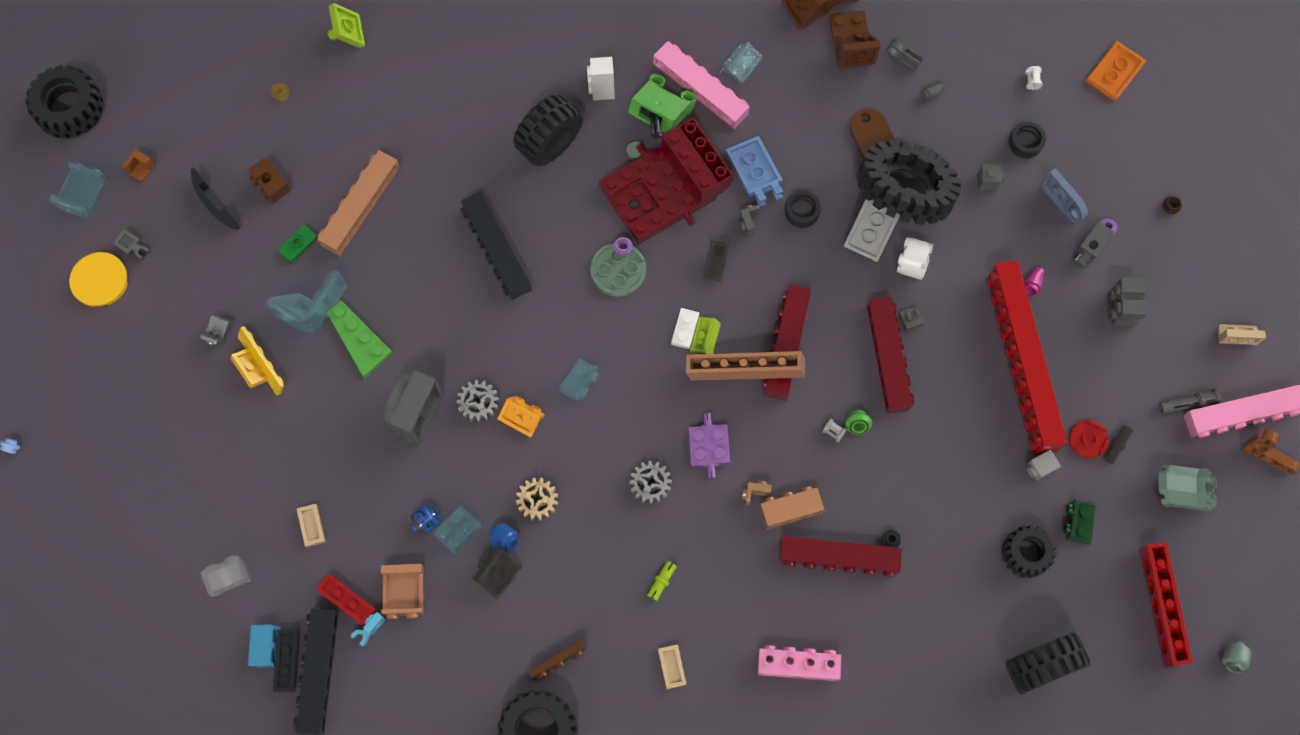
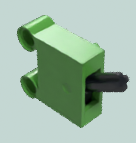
[628,74,697,140]

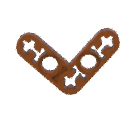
[1243,429,1300,475]

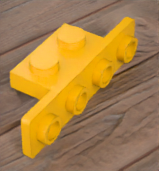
[230,326,284,396]

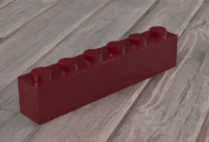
[762,284,812,401]
[866,297,914,414]
[779,536,902,578]

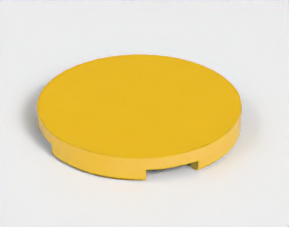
[69,252,128,307]

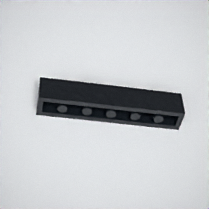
[460,191,532,300]
[293,609,339,735]

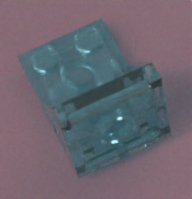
[265,269,347,334]

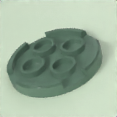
[590,243,647,297]

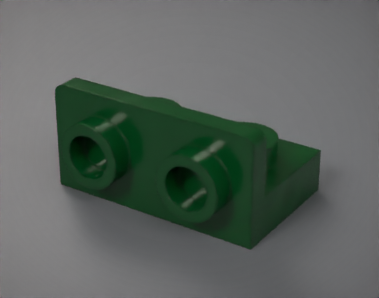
[1064,498,1096,545]

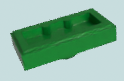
[278,224,318,264]

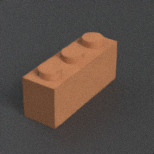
[759,486,825,530]

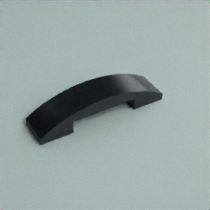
[191,168,240,230]

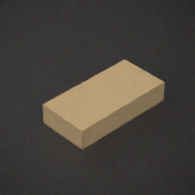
[297,503,326,548]
[658,644,687,689]

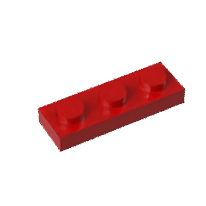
[316,573,376,626]

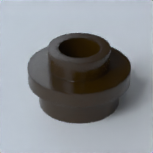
[1162,196,1182,214]

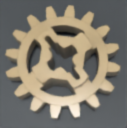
[516,478,559,521]

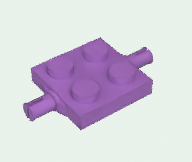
[689,413,731,479]

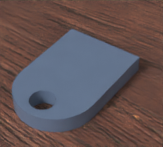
[1040,168,1088,223]

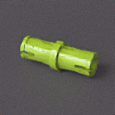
[647,560,677,601]

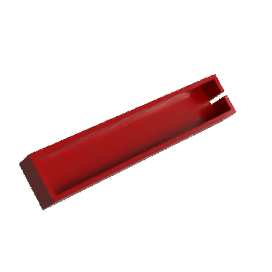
[986,260,1068,456]

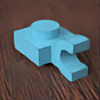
[350,612,386,647]

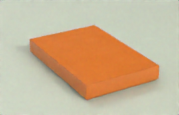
[1085,41,1147,101]

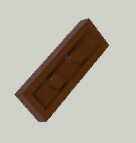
[528,640,586,681]

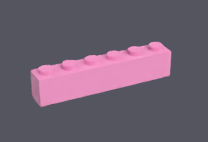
[653,41,750,129]
[1184,385,1300,438]

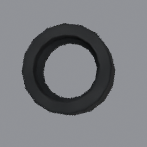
[1009,122,1046,158]
[785,191,821,228]

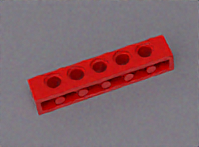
[1140,542,1193,668]

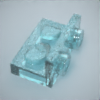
[721,42,763,84]
[558,358,600,402]

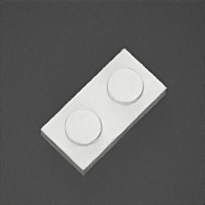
[671,308,699,349]

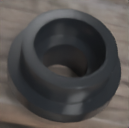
[881,530,901,548]

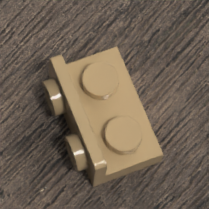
[1218,324,1266,345]

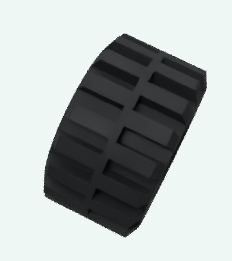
[1001,525,1057,578]

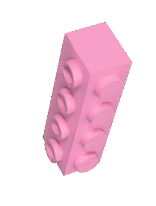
[757,645,841,681]

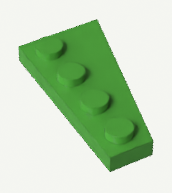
[327,300,393,379]

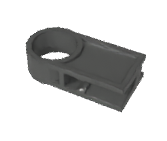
[887,40,924,71]

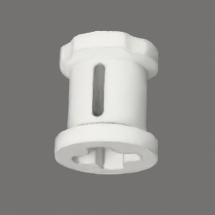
[1025,66,1043,90]

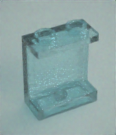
[48,162,108,219]

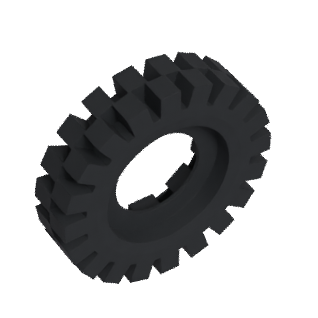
[857,140,961,225]

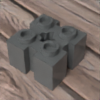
[1108,277,1146,327]

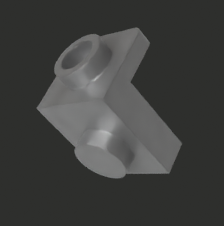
[200,314,231,346]

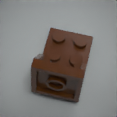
[781,0,860,29]
[829,11,881,68]

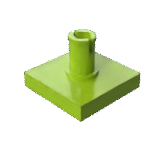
[328,3,365,48]

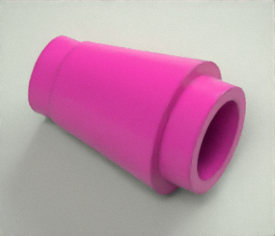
[1024,267,1045,296]

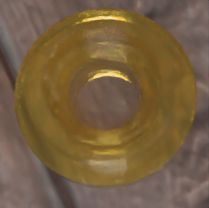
[271,83,290,101]

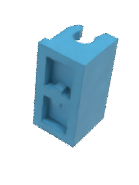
[248,625,281,668]

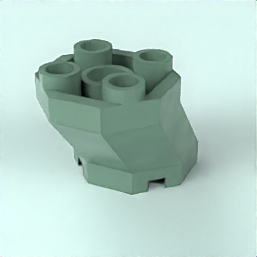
[1159,465,1217,511]

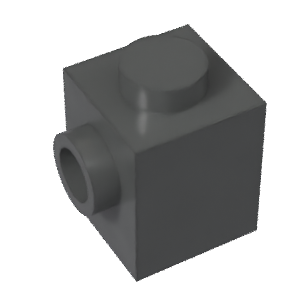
[978,164,1004,191]

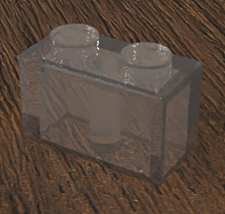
[200,555,251,597]

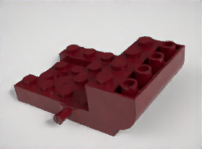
[599,118,734,245]

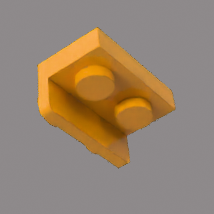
[497,396,545,437]

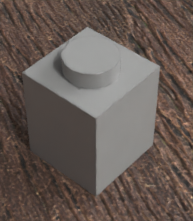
[1026,450,1061,481]

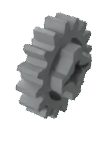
[456,380,499,423]
[629,461,672,504]

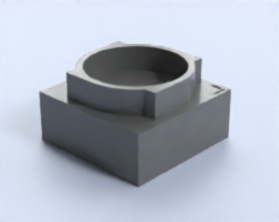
[384,370,443,447]

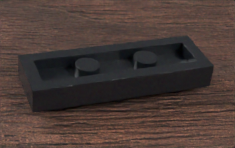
[273,630,299,692]

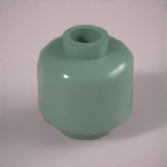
[1222,641,1251,673]

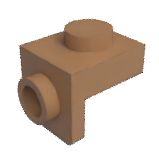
[742,481,772,506]

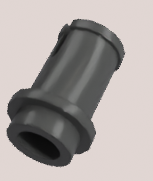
[920,81,945,101]

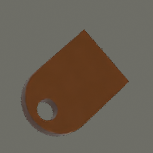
[850,109,895,158]

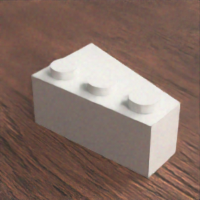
[587,57,615,101]

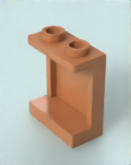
[381,564,424,620]

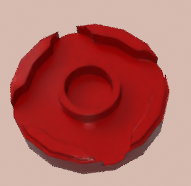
[1069,420,1109,459]

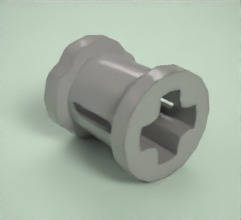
[822,418,847,443]

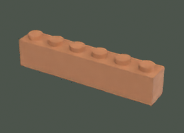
[317,150,400,257]
[686,351,805,381]

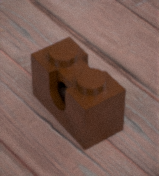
[248,157,291,203]

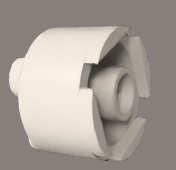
[897,237,933,280]

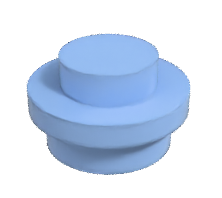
[0,438,20,454]

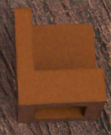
[122,149,156,182]

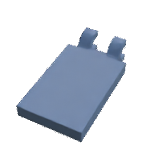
[726,136,783,208]

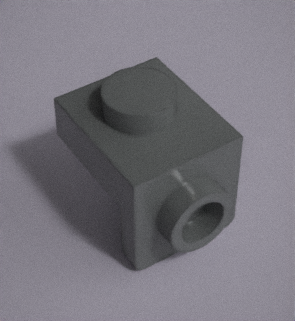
[739,205,759,237]

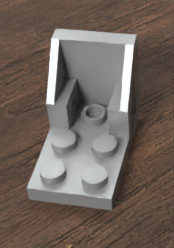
[844,199,900,262]

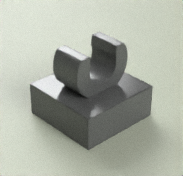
[898,306,924,331]

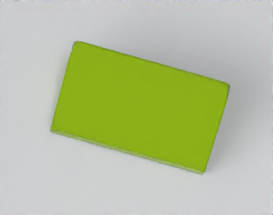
[689,317,721,354]

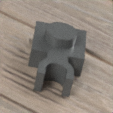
[113,228,150,260]

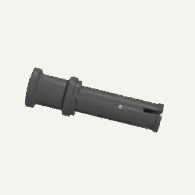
[1159,388,1221,414]

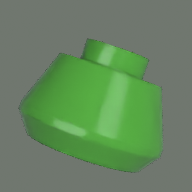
[845,410,872,435]

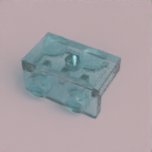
[433,505,483,555]

